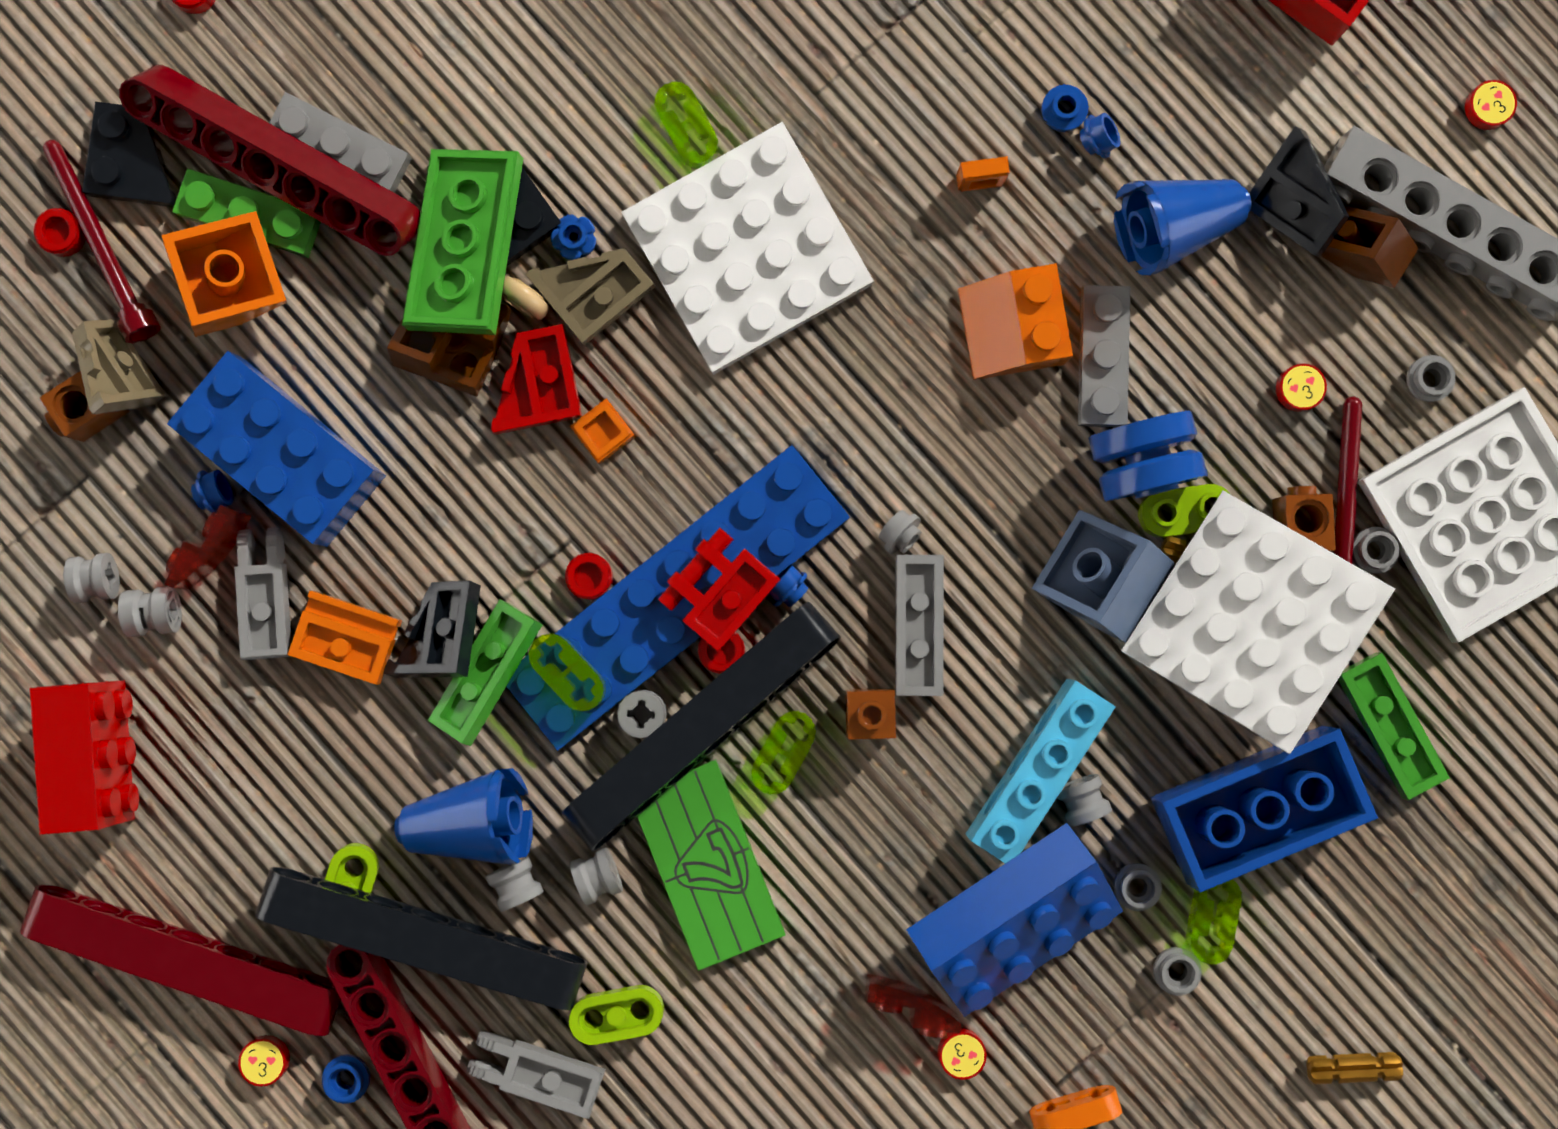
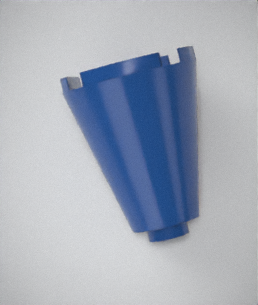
[1114,179,1251,275]
[394,768,533,864]

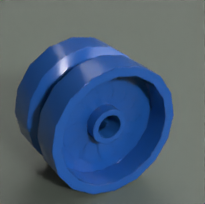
[1088,410,1208,502]

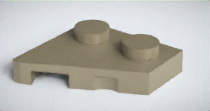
[525,248,655,346]
[72,319,166,414]

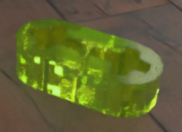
[654,82,719,169]
[528,633,606,711]
[751,710,816,795]
[1186,879,1242,964]

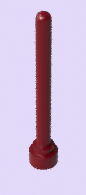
[43,140,161,343]
[1334,396,1362,564]

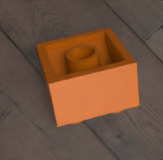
[161,211,287,337]
[957,263,1073,380]

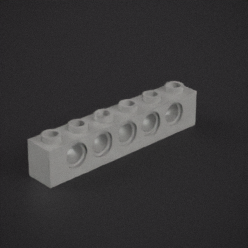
[1324,125,1558,321]

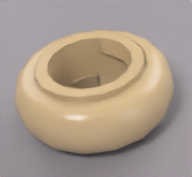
[502,276,549,320]

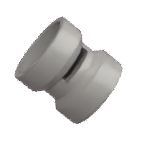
[118,586,182,637]

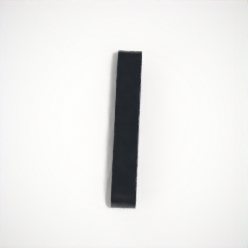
[562,602,841,851]
[255,867,588,1010]

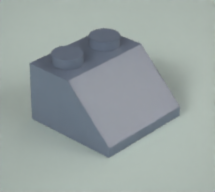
[1031,510,1175,643]

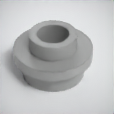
[1406,355,1455,402]
[879,510,922,554]
[1353,527,1400,574]
[1113,863,1162,911]
[1153,947,1202,996]

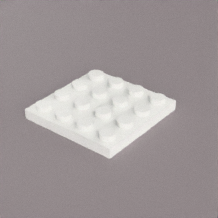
[621,122,874,375]
[1358,387,1558,643]
[1121,490,1395,755]

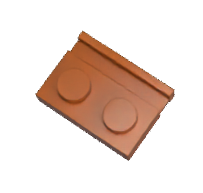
[287,590,402,685]

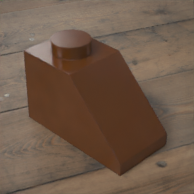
[1321,205,1419,288]

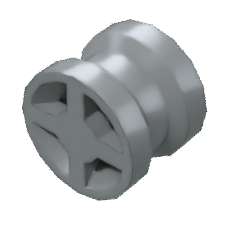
[63,553,120,603]
[617,690,667,738]
[1057,774,1112,826]
[570,847,623,906]
[485,857,544,912]

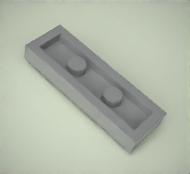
[269,92,412,193]
[1078,285,1130,427]
[895,555,944,696]

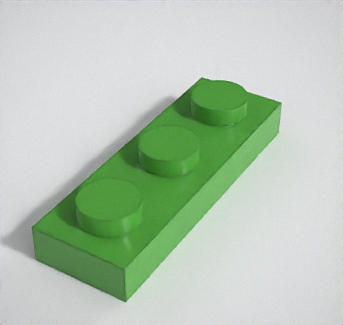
[172,168,321,258]
[428,599,543,746]
[1338,652,1450,800]

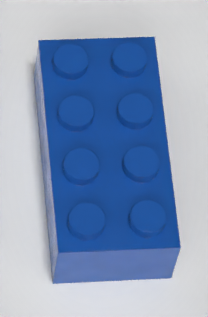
[167,351,386,547]
[1150,726,1378,892]
[906,823,1123,1017]

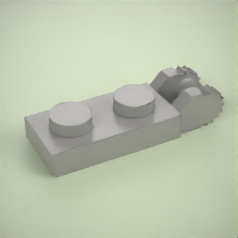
[234,527,292,660]
[466,1031,606,1119]

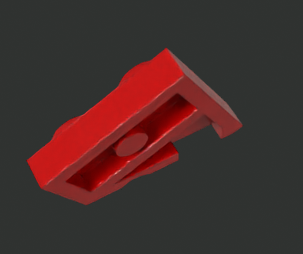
[491,324,582,435]

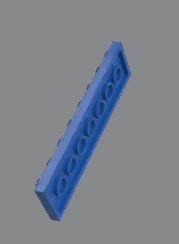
[507,445,850,751]

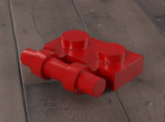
[658,527,781,652]

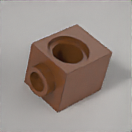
[39,370,130,442]
[1272,486,1336,551]
[845,688,896,740]

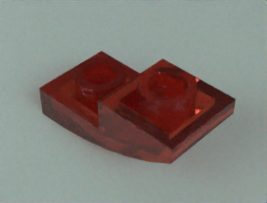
[164,505,252,589]
[865,974,961,1038]

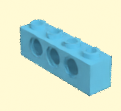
[965,679,1116,863]

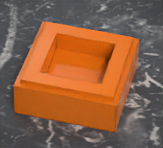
[956,156,1010,192]
[570,398,636,464]

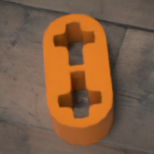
[1029,1085,1122,1129]

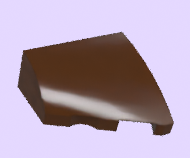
[387,304,511,397]

